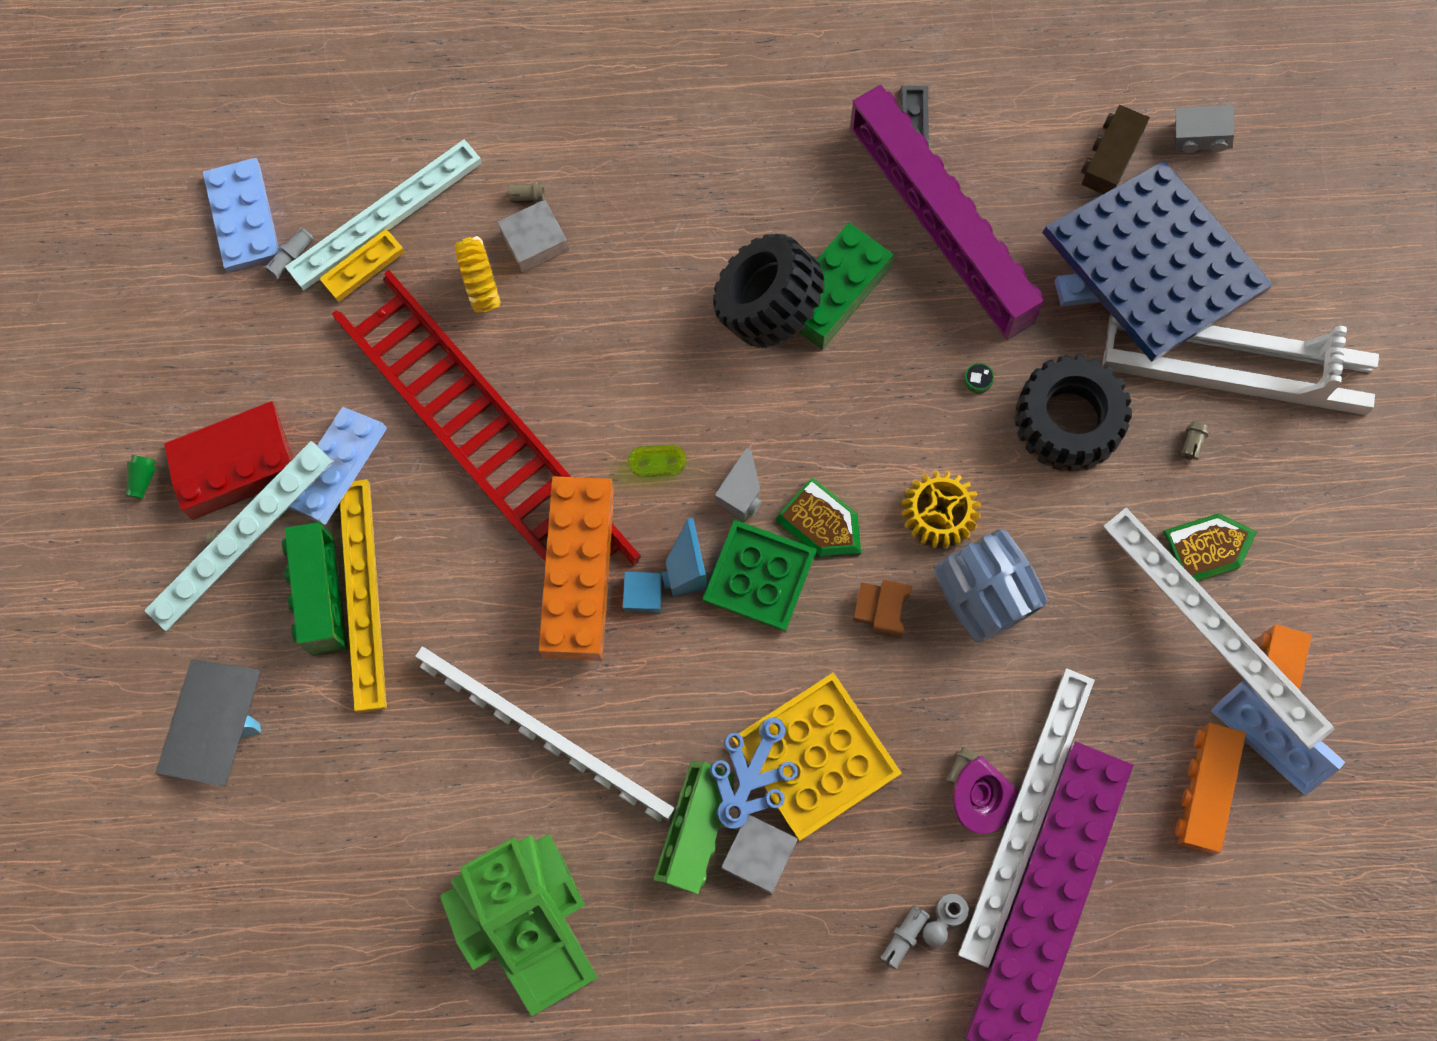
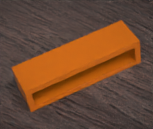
[1175,722,1246,856]

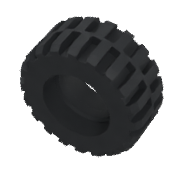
[713,234,824,348]
[1015,355,1132,472]

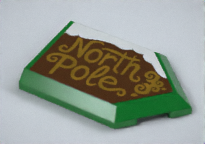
[775,478,861,557]
[1163,513,1257,582]

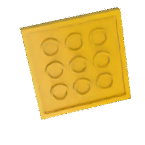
[732,672,902,842]

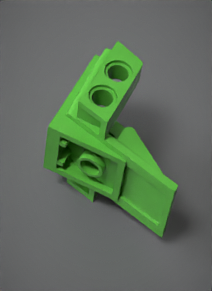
[440,834,598,1016]

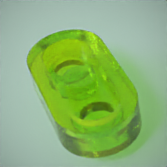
[628,445,687,477]

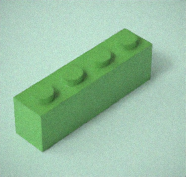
[653,762,735,894]

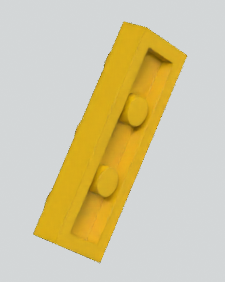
[319,229,405,302]

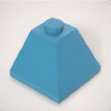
[662,518,707,597]

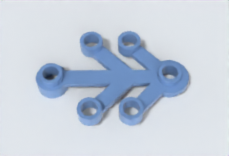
[710,718,798,829]

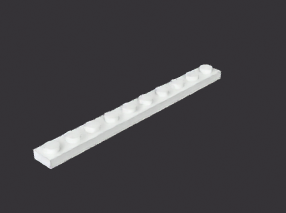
[1104,507,1334,750]
[416,646,675,822]
[957,668,1095,968]

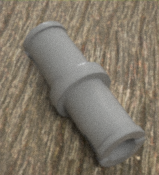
[264,227,314,280]
[879,905,930,970]

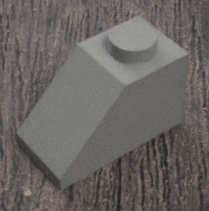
[715,448,762,521]

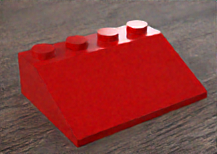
[164,401,294,520]

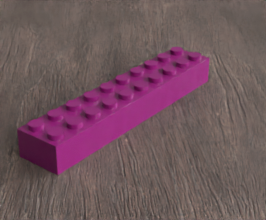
[850,84,1043,340]
[963,741,1134,1041]

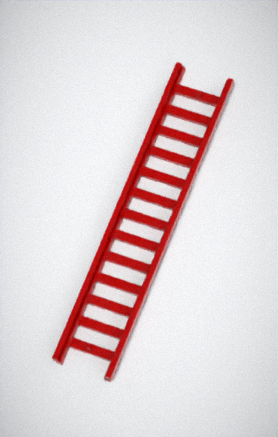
[332,270,641,566]

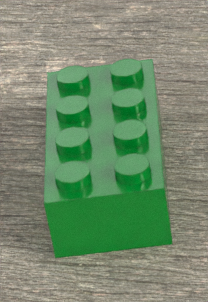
[799,222,894,350]
[281,522,347,656]

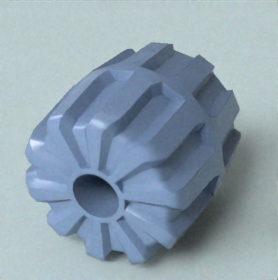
[934,529,1048,642]

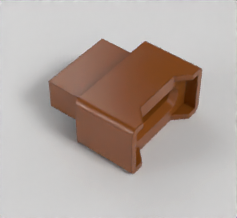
[853,580,912,639]

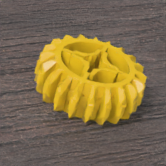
[454,236,501,313]
[901,470,981,549]

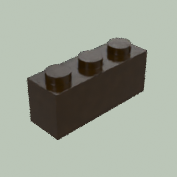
[1081,104,1150,194]

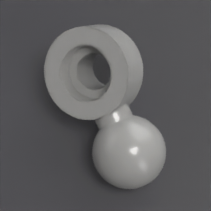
[923,894,968,947]

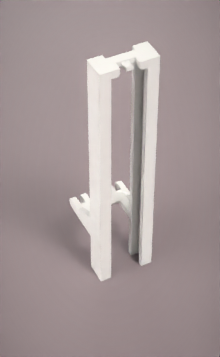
[1102,315,1379,415]

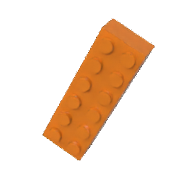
[539,476,615,661]

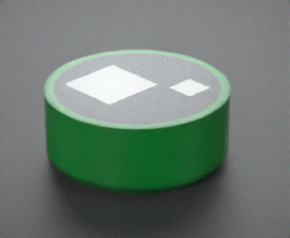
[964,363,994,393]

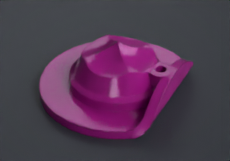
[952,755,1018,834]

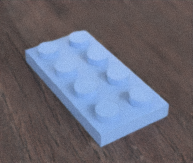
[203,158,279,273]
[289,407,387,525]
[1211,679,1345,796]

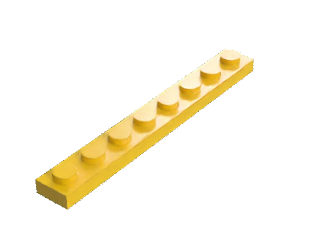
[340,479,387,713]

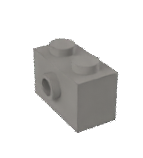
[1175,105,1234,153]

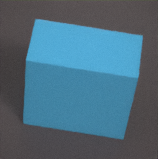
[623,572,663,613]

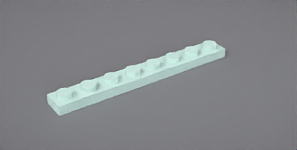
[285,139,482,291]
[144,441,334,631]

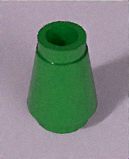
[126,455,156,499]

